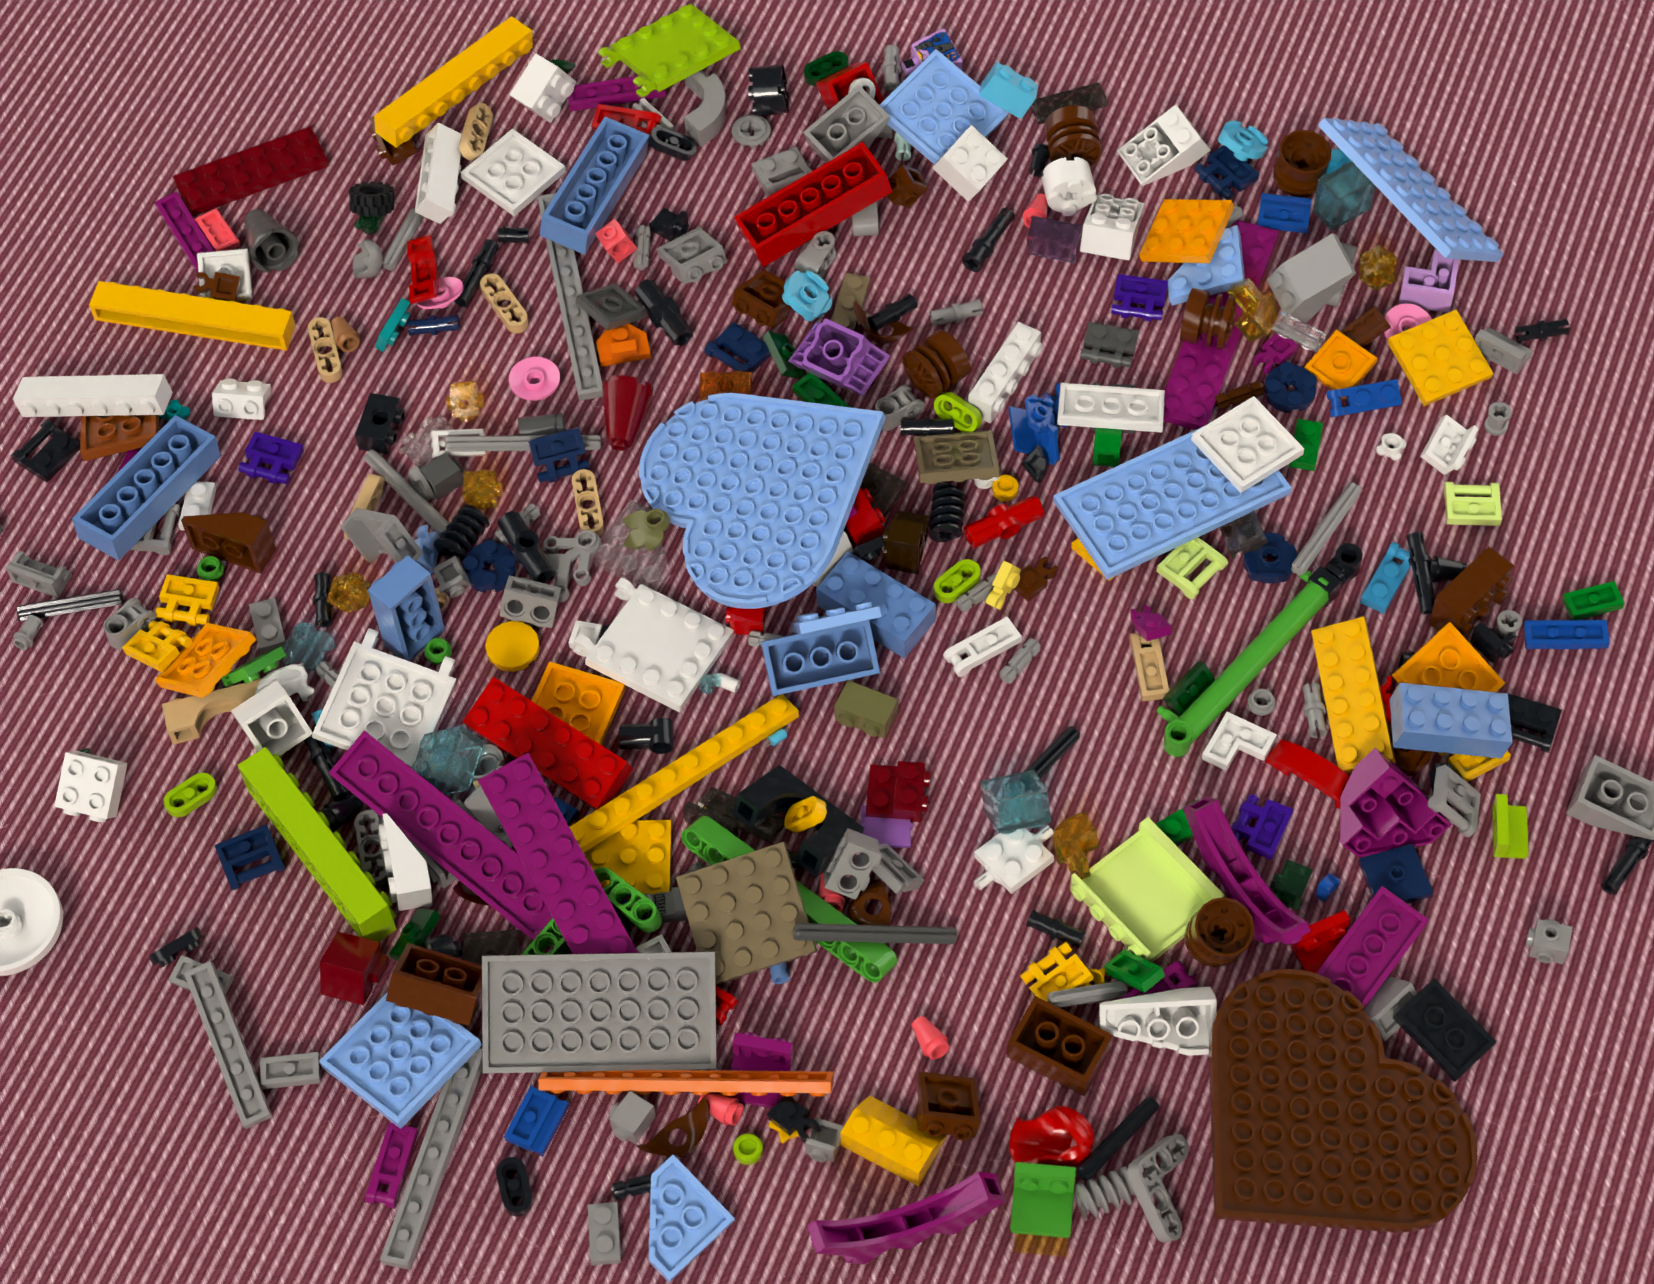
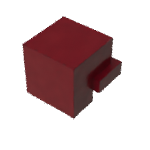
[320,931,388,1005]

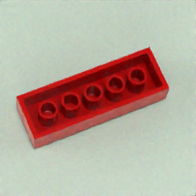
[733,142,893,267]
[462,677,633,810]

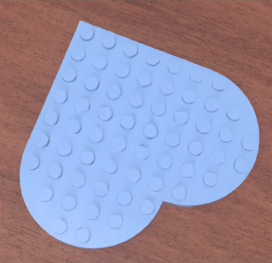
[639,393,886,609]

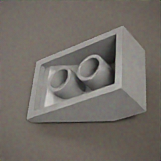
[803,85,891,163]
[1267,233,1356,323]
[1566,755,1654,840]

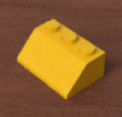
[840,1096,947,1187]

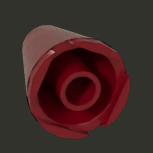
[602,375,653,451]

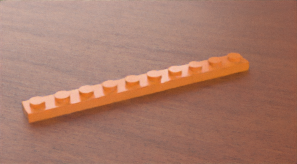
[538,1070,834,1097]

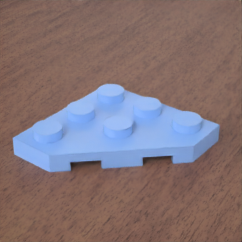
[1168,225,1246,306]
[790,602,882,634]
[648,1155,735,1283]

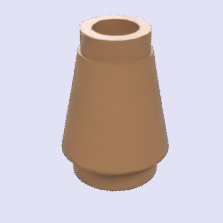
[331,316,360,352]

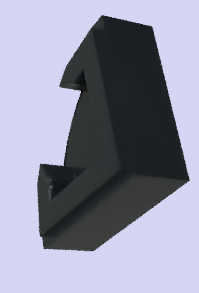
[1021,445,1048,483]

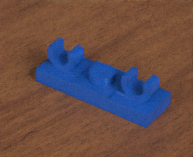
[1523,620,1610,649]

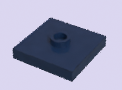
[1358,844,1434,904]

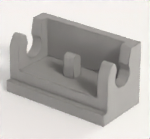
[6,551,73,598]

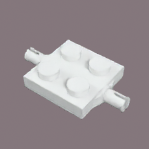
[974,820,1054,894]

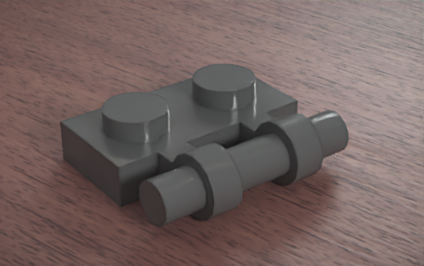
[1080,322,1139,368]

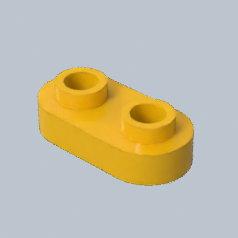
[784,796,827,833]

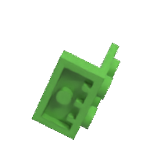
[1010,1162,1076,1238]

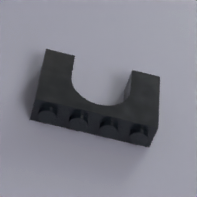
[732,764,864,877]

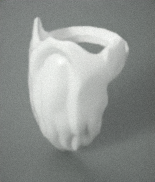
[255,663,314,701]

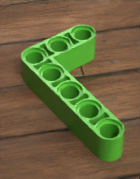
[521,867,662,955]

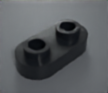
[648,126,697,161]
[148,927,203,968]
[496,1157,533,1217]

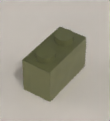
[834,680,898,739]

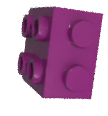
[725,1032,794,1109]

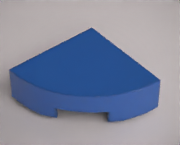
[1316,873,1340,902]

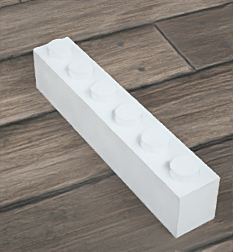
[13,374,173,417]

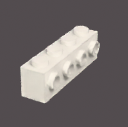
[415,123,462,224]
[968,322,1043,424]

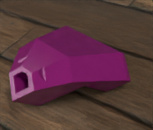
[1340,748,1452,857]

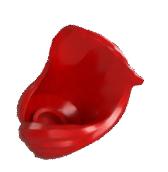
[1009,1106,1094,1167]

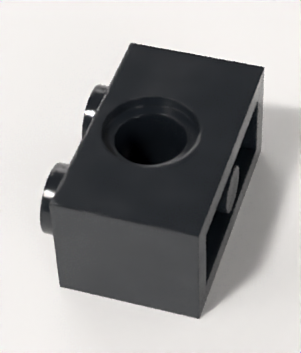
[355,393,405,455]

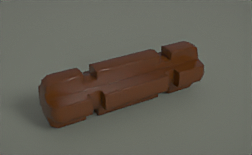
[1215,381,1265,410]

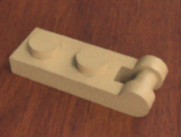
[1129,633,1169,701]

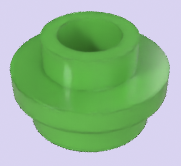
[197,556,224,582]
[424,638,452,664]

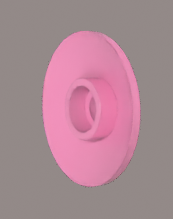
[416,277,464,309]
[1384,304,1432,340]
[509,357,560,401]

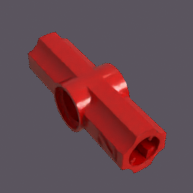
[963,495,1044,548]

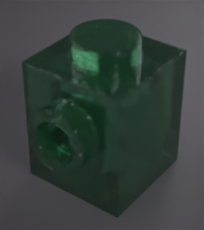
[1270,859,1313,910]

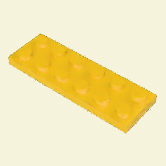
[1311,616,1396,775]

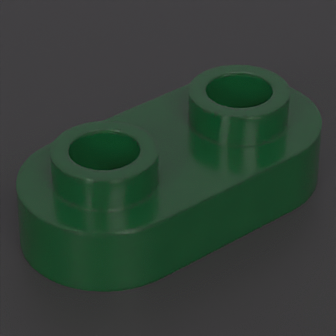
[804,51,849,86]

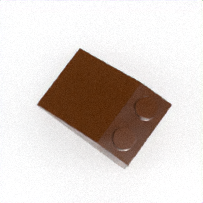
[181,512,276,574]

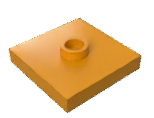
[1304,329,1378,400]

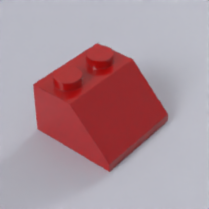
[816,62,884,110]

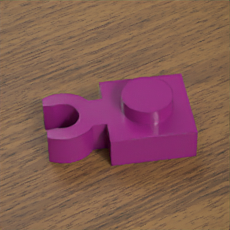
[1253,331,1298,374]
[1130,605,1171,641]

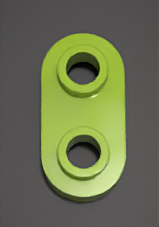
[934,392,982,433]
[934,559,980,603]
[164,773,217,817]

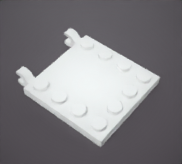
[573,578,734,712]
[312,628,456,772]

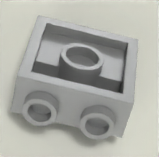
[657,227,727,285]

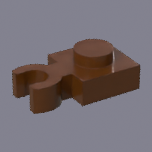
[193,272,241,302]
[1014,556,1058,602]

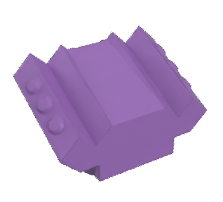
[788,318,891,396]

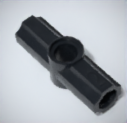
[635,279,693,346]
[498,510,555,583]

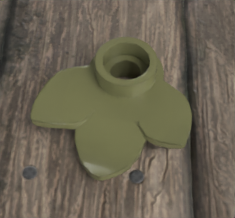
[622,509,670,551]

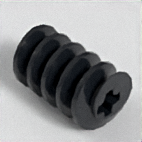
[929,483,966,542]
[434,505,490,560]

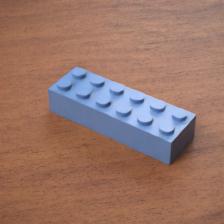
[539,117,650,255]
[72,415,221,561]

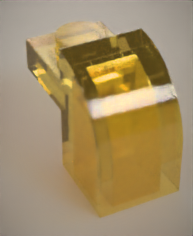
[1228,278,1277,342]
[1053,811,1099,880]

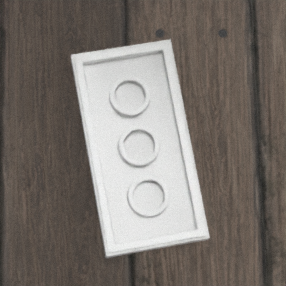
[1057,383,1165,432]

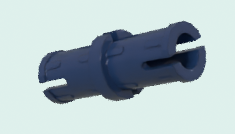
[407,314,460,336]

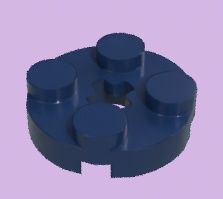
[1264,362,1317,413]
[1242,532,1297,584]
[462,540,517,593]

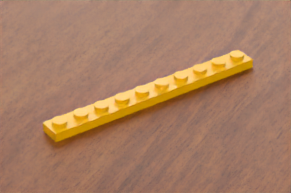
[569,694,799,853]

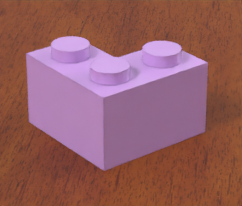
[1398,250,1459,313]

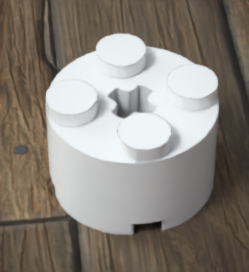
[1041,157,1097,216]

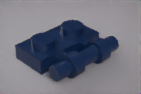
[1194,145,1259,200]
[528,427,590,483]

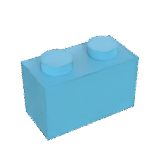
[979,61,1038,119]

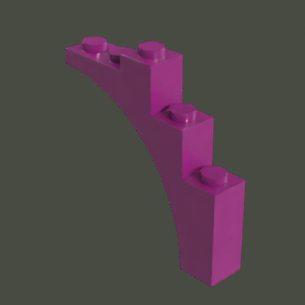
[1182,796,1311,945]
[807,1172,1006,1264]

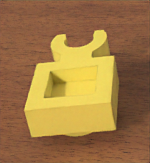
[985,561,1021,610]

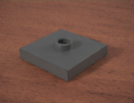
[575,283,647,331]

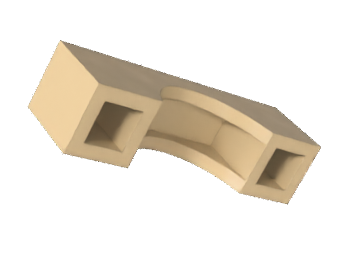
[162,678,262,745]

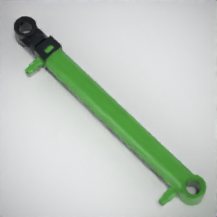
[1157,543,1363,757]

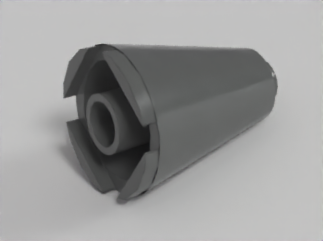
[244,209,299,273]

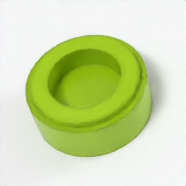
[733,1133,763,1165]

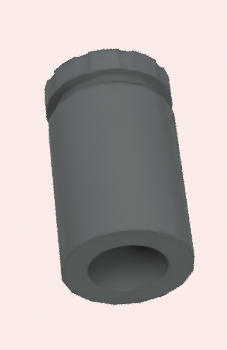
[518,413,566,435]

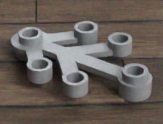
[523,530,601,602]

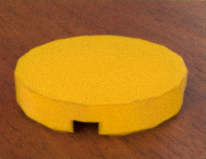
[485,621,540,672]

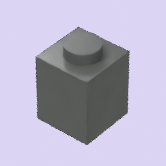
[420,453,464,500]

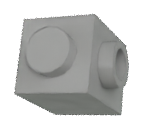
[609,1091,656,1144]

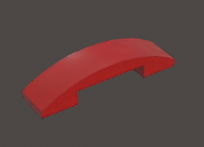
[407,235,439,304]
[1265,740,1350,809]

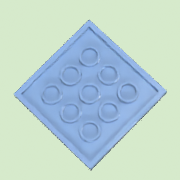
[880,49,1009,165]
[319,992,482,1129]

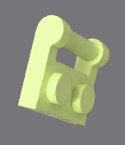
[1444,482,1502,526]
[1156,537,1228,599]

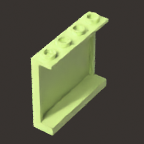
[1070,817,1225,962]

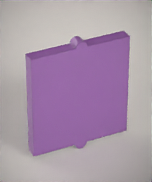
[860,805,913,848]

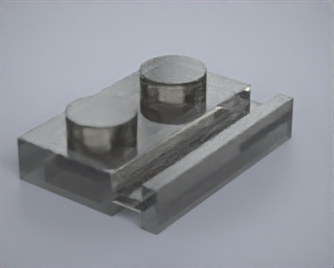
[1219,510,1268,559]

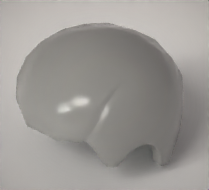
[353,239,383,279]
[464,744,506,781]

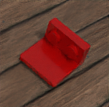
[1290,910,1350,973]

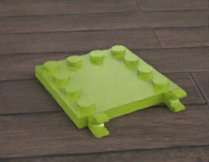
[598,4,741,97]

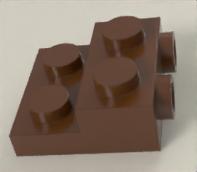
[732,269,792,329]
[915,1071,981,1140]

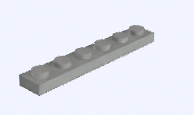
[184,961,273,1129]

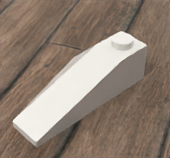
[1099,987,1217,1055]

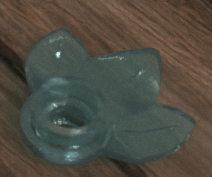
[283,622,335,671]

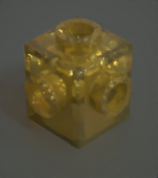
[1359,245,1397,291]
[446,381,484,421]
[462,470,503,509]
[326,572,372,613]

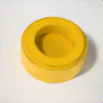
[992,475,1019,502]

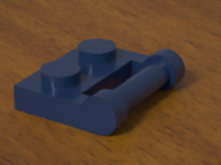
[704,322,771,380]
[214,824,285,891]

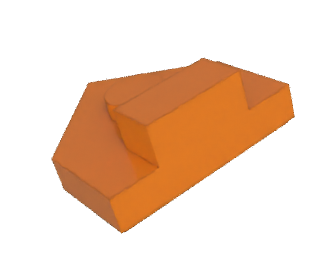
[596,324,651,367]

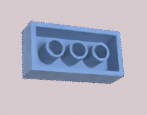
[816,551,936,659]
[368,555,445,662]
[760,620,880,696]
[1390,683,1512,758]

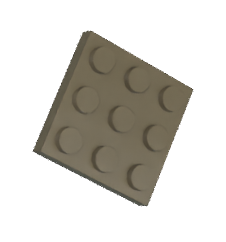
[914,430,1000,484]

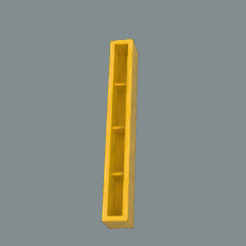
[374,16,533,148]
[89,281,296,351]

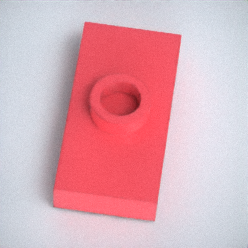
[195,208,241,252]

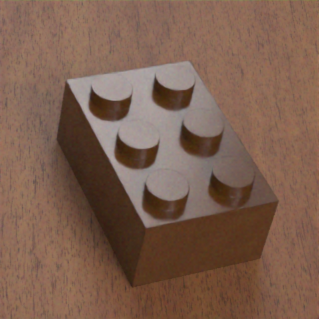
[1429,547,1514,638]
[386,943,482,1026]
[1007,996,1113,1096]

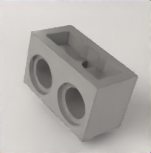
[499,575,562,628]
[824,828,882,900]

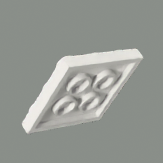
[461,129,566,216]
[1191,396,1304,493]

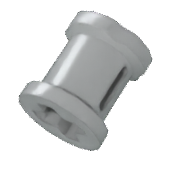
[1484,402,1511,436]
[1494,610,1522,640]

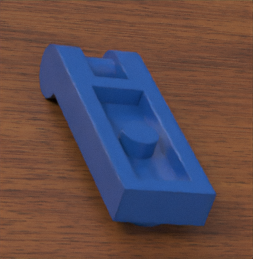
[1326,379,1402,418]

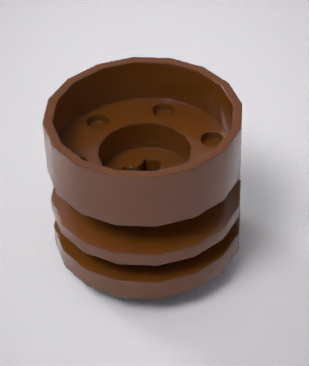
[1045,105,1101,166]
[1273,130,1332,198]
[1180,288,1236,350]
[902,330,971,399]
[1184,897,1255,968]

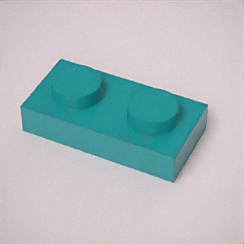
[375,298,411,352]

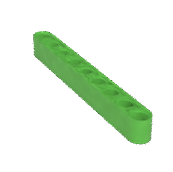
[681,816,897,983]

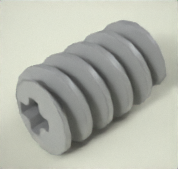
[1075,1166,1138,1221]

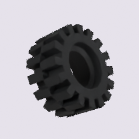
[349,181,395,217]

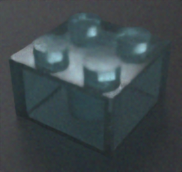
[1313,162,1375,231]
[412,725,484,795]
[980,770,1051,834]

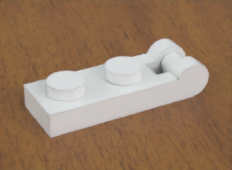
[943,617,1022,677]

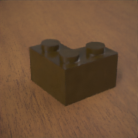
[883,511,929,574]

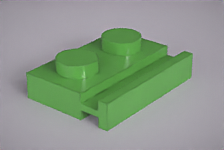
[221,646,286,687]

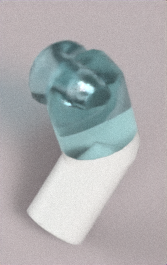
[699,673,741,694]

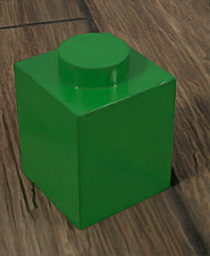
[1092,428,1122,467]

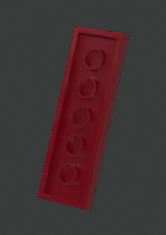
[173,126,329,216]

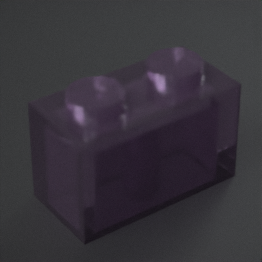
[1026,216,1082,264]

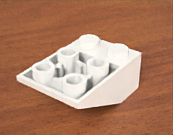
[1117,105,1211,186]
[1080,194,1145,260]
[378,813,432,911]

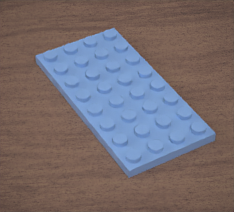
[1318,118,1504,262]
[1053,426,1292,580]

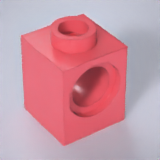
[595,219,638,263]

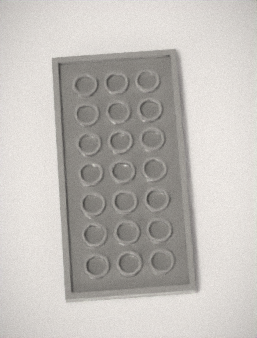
[482,952,717,1073]

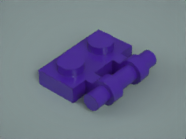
[1111,274,1168,322]
[238,432,304,485]
[1231,794,1294,860]

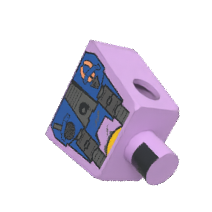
[901,29,962,76]

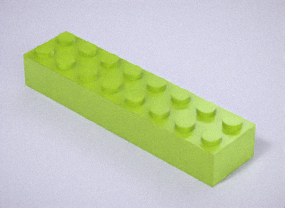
[237,747,397,942]

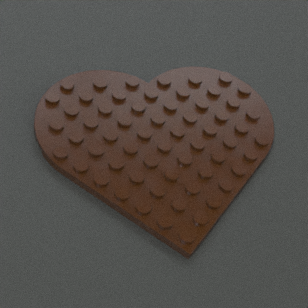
[1209,969,1477,1232]

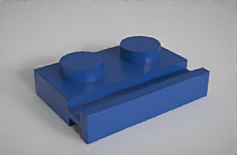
[1257,193,1312,234]
[504,1086,569,1157]

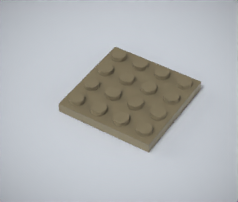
[676,842,818,985]

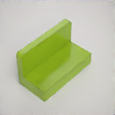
[1492,794,1529,859]

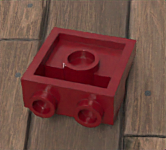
[865,761,931,822]

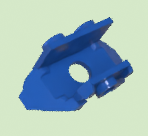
[1008,391,1060,465]

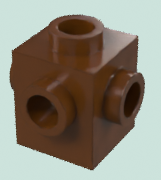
[887,164,929,208]

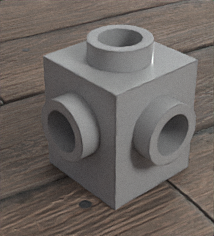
[1526,919,1573,965]

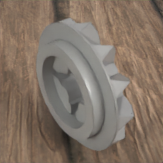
[732,115,771,149]

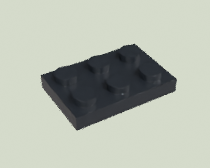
[1392,978,1497,1082]

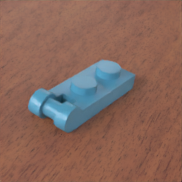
[1360,542,1412,614]

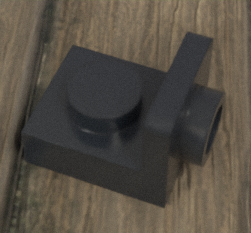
[649,208,689,241]
[1470,622,1517,664]

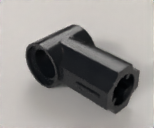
[619,718,674,754]

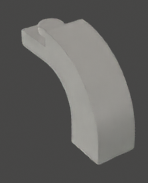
[684,70,726,147]

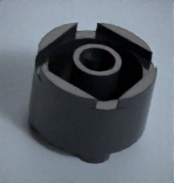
[748,65,789,116]

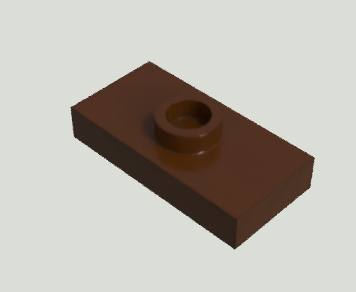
[1340,306,1391,347]

